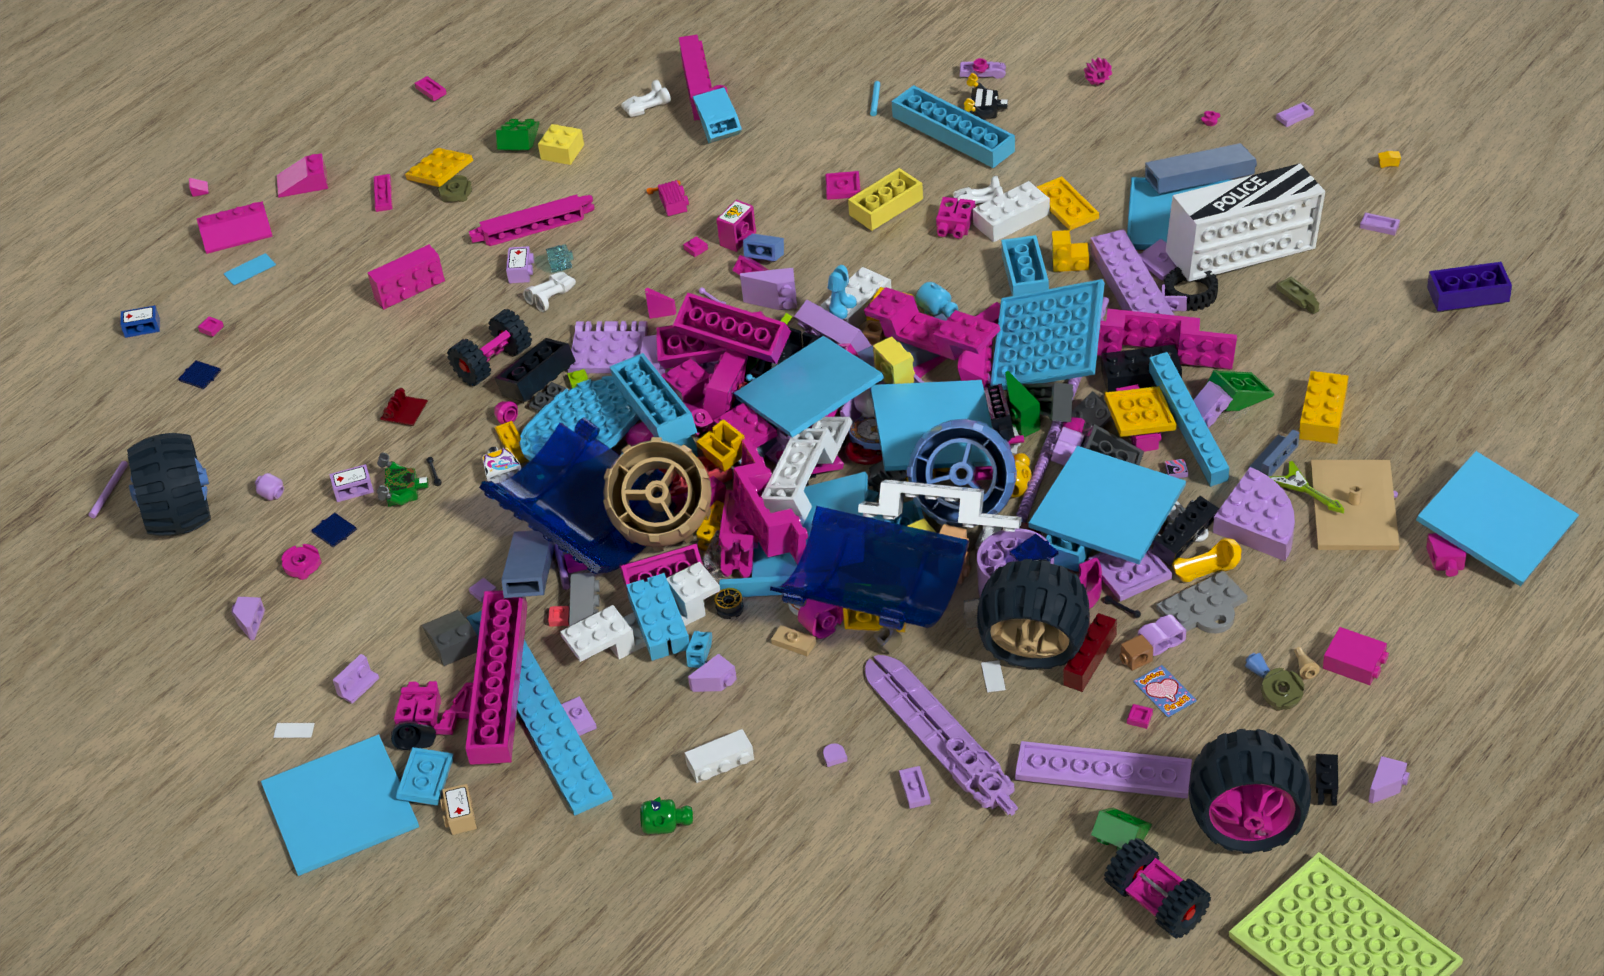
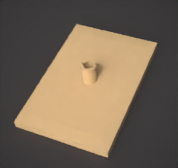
[1311,460,1399,550]

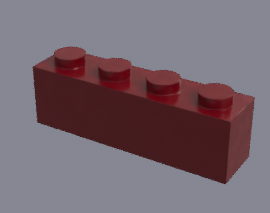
[1063,613,1117,692]

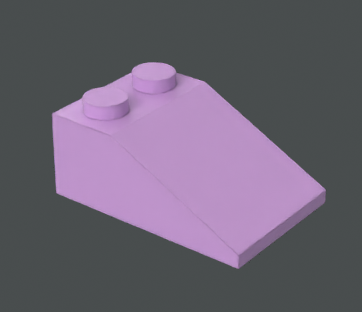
[740,268,797,310]

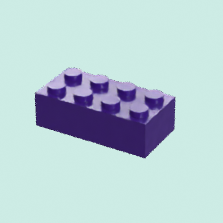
[1427,262,1512,311]

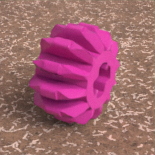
[1084,57,1112,86]

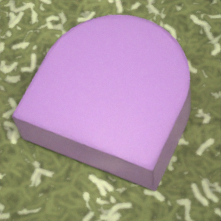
[823,743,847,767]

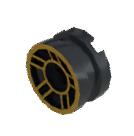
[715,588,744,619]

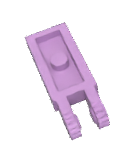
[960,62,1006,79]

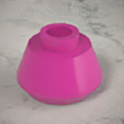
[494,401,518,424]

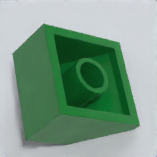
[1091,807,1152,850]

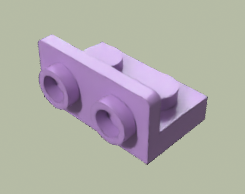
[333,654,379,703]

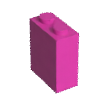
[1323,627,1389,685]

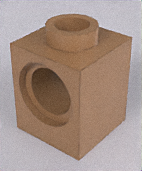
[863,320,886,345]
[1120,634,1153,671]

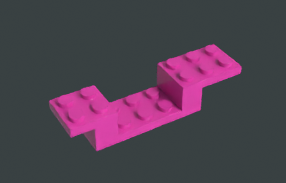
[864,287,1000,360]
[1097,308,1237,369]
[661,359,778,447]
[733,439,808,565]

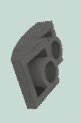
[529,382,566,411]

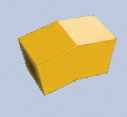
[1378,151,1401,168]

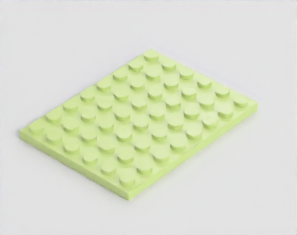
[1229,852,1463,976]

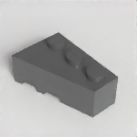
[1022,383,1074,422]

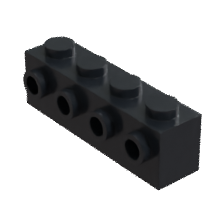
[1152,496,1219,566]

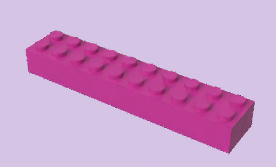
[466,590,528,765]

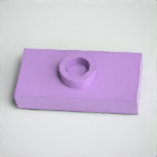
[561,696,597,736]

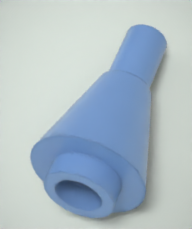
[1245,653,1270,678]

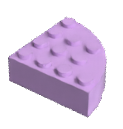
[1213,467,1295,561]

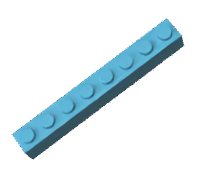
[1149,352,1229,487]

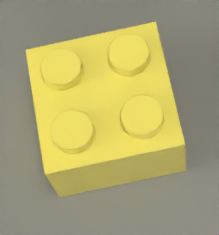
[538,124,584,165]
[873,336,915,384]

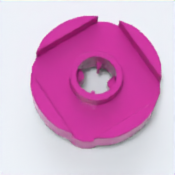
[281,544,322,580]

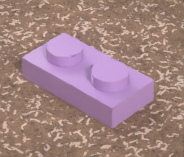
[899,766,931,809]

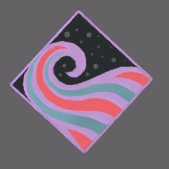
[1165,459,1188,478]

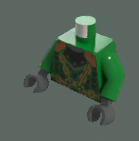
[377,452,429,507]

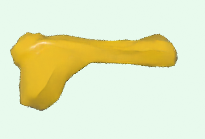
[1172,538,1241,582]

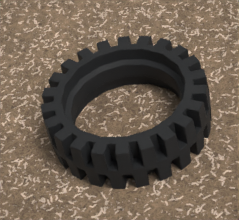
[1164,267,1218,311]

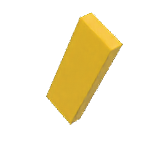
[495,421,529,464]

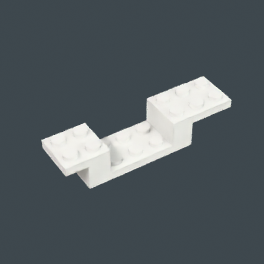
[761,417,852,526]
[858,480,1022,532]
[560,562,720,662]

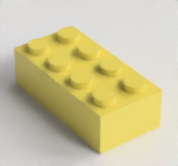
[848,168,923,231]

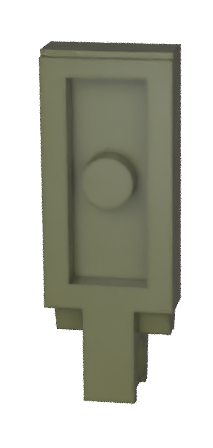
[1276,277,1320,314]

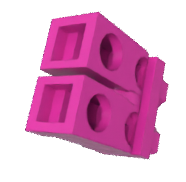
[936,197,976,239]
[394,681,441,729]

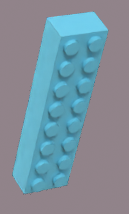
[891,85,1015,168]
[609,353,697,443]

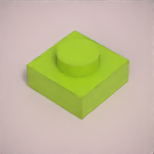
[567,369,589,388]

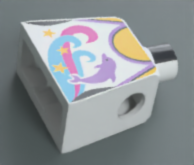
[482,447,522,489]

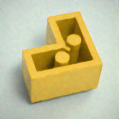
[1052,230,1089,272]

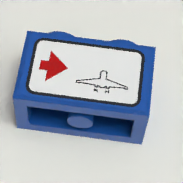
[120,305,160,338]

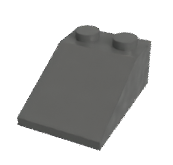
[1081,424,1144,465]
[422,610,478,666]

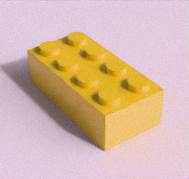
[1299,371,1349,444]

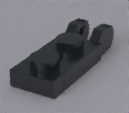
[1315,754,1339,806]

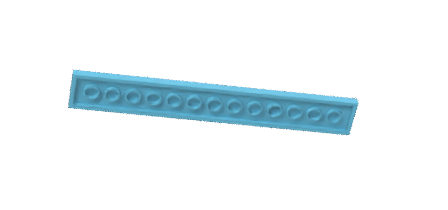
[466,611,613,816]

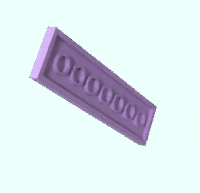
[1015,741,1192,799]

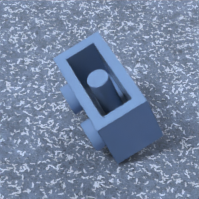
[743,233,784,261]

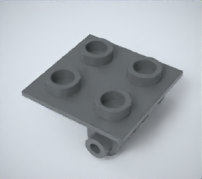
[868,460,907,493]

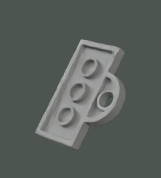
[1157,571,1247,634]

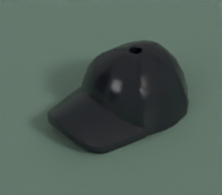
[391,720,436,750]

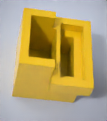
[696,419,745,472]

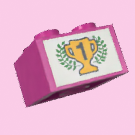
[716,200,756,252]

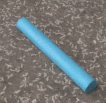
[870,81,880,116]

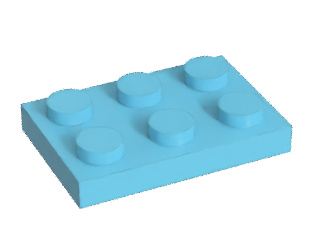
[396,747,453,805]

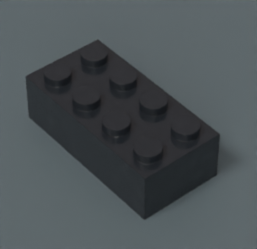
[495,338,576,402]
[1101,344,1182,392]

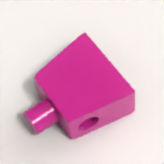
[1426,533,1466,577]

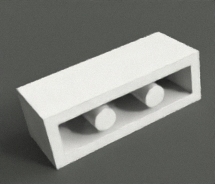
[685,729,754,783]

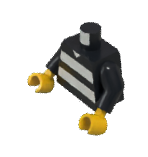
[964,73,1008,120]

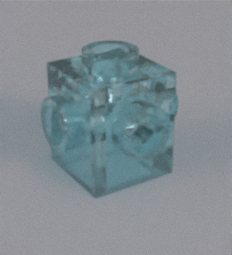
[546,244,574,273]

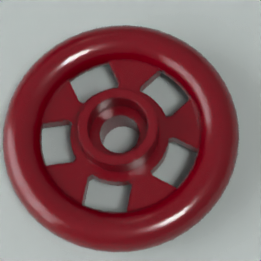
[845,441,883,465]

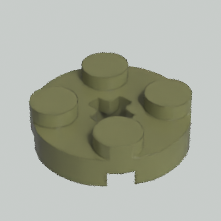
[438,175,472,202]
[1260,668,1304,711]

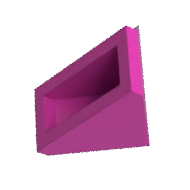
[645,288,677,319]

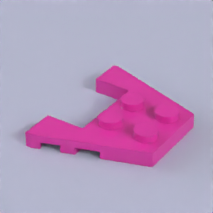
[434,682,473,735]

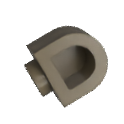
[874,625,902,654]

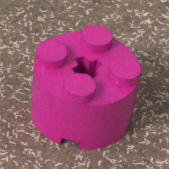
[798,590,844,639]

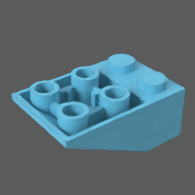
[693,87,742,144]

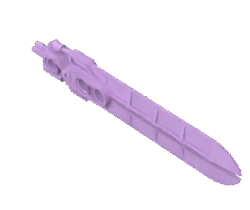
[865,655,1018,816]

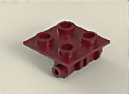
[380,388,428,426]

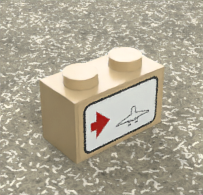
[440,784,477,835]

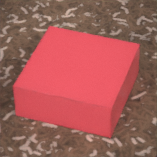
[548,606,570,627]

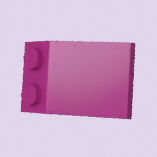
[277,153,328,198]

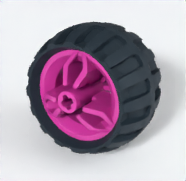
[1189,729,1311,854]

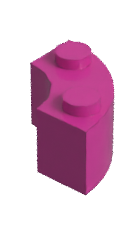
[1079,557,1102,610]

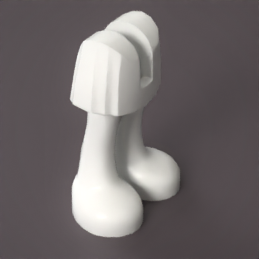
[621,80,671,117]
[953,176,1003,209]
[523,272,576,312]

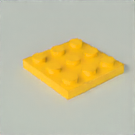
[405,148,473,187]
[1104,386,1176,437]

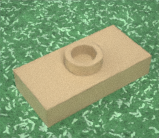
[771,625,817,656]

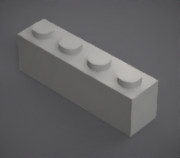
[569,572,600,627]

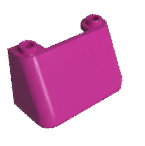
[625,402,713,447]

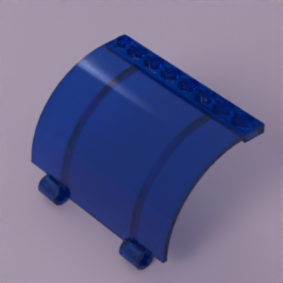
[479,418,677,574]
[770,506,969,630]

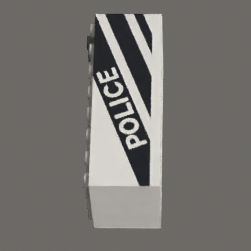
[1166,163,1325,281]

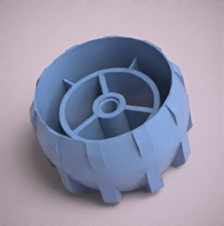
[907,419,1017,528]

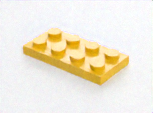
[1037,176,1099,231]

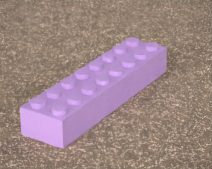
[1091,229,1174,315]

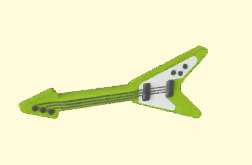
[1268,461,1344,513]

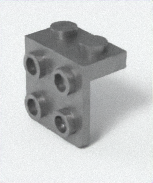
[1071,391,1115,437]

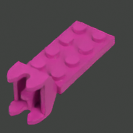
[719,490,759,578]

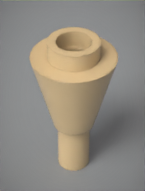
[1294,647,1320,679]

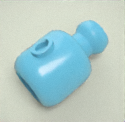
[915,282,958,318]

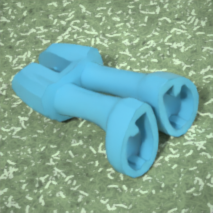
[827,265,857,319]

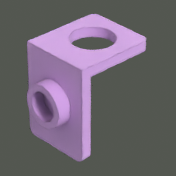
[1162,284,1187,311]

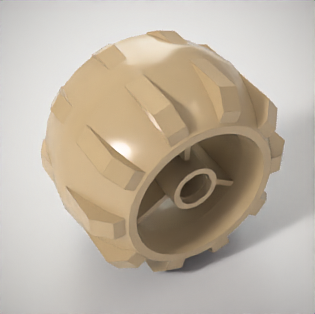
[603,437,712,551]

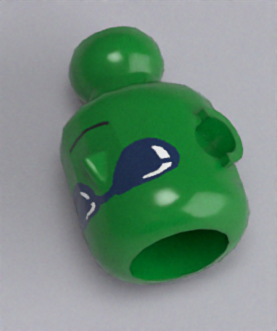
[640,797,693,835]

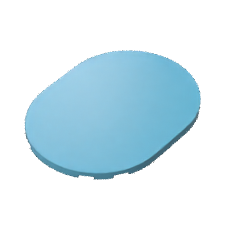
[520,376,640,467]

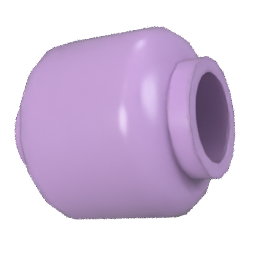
[255,473,284,501]

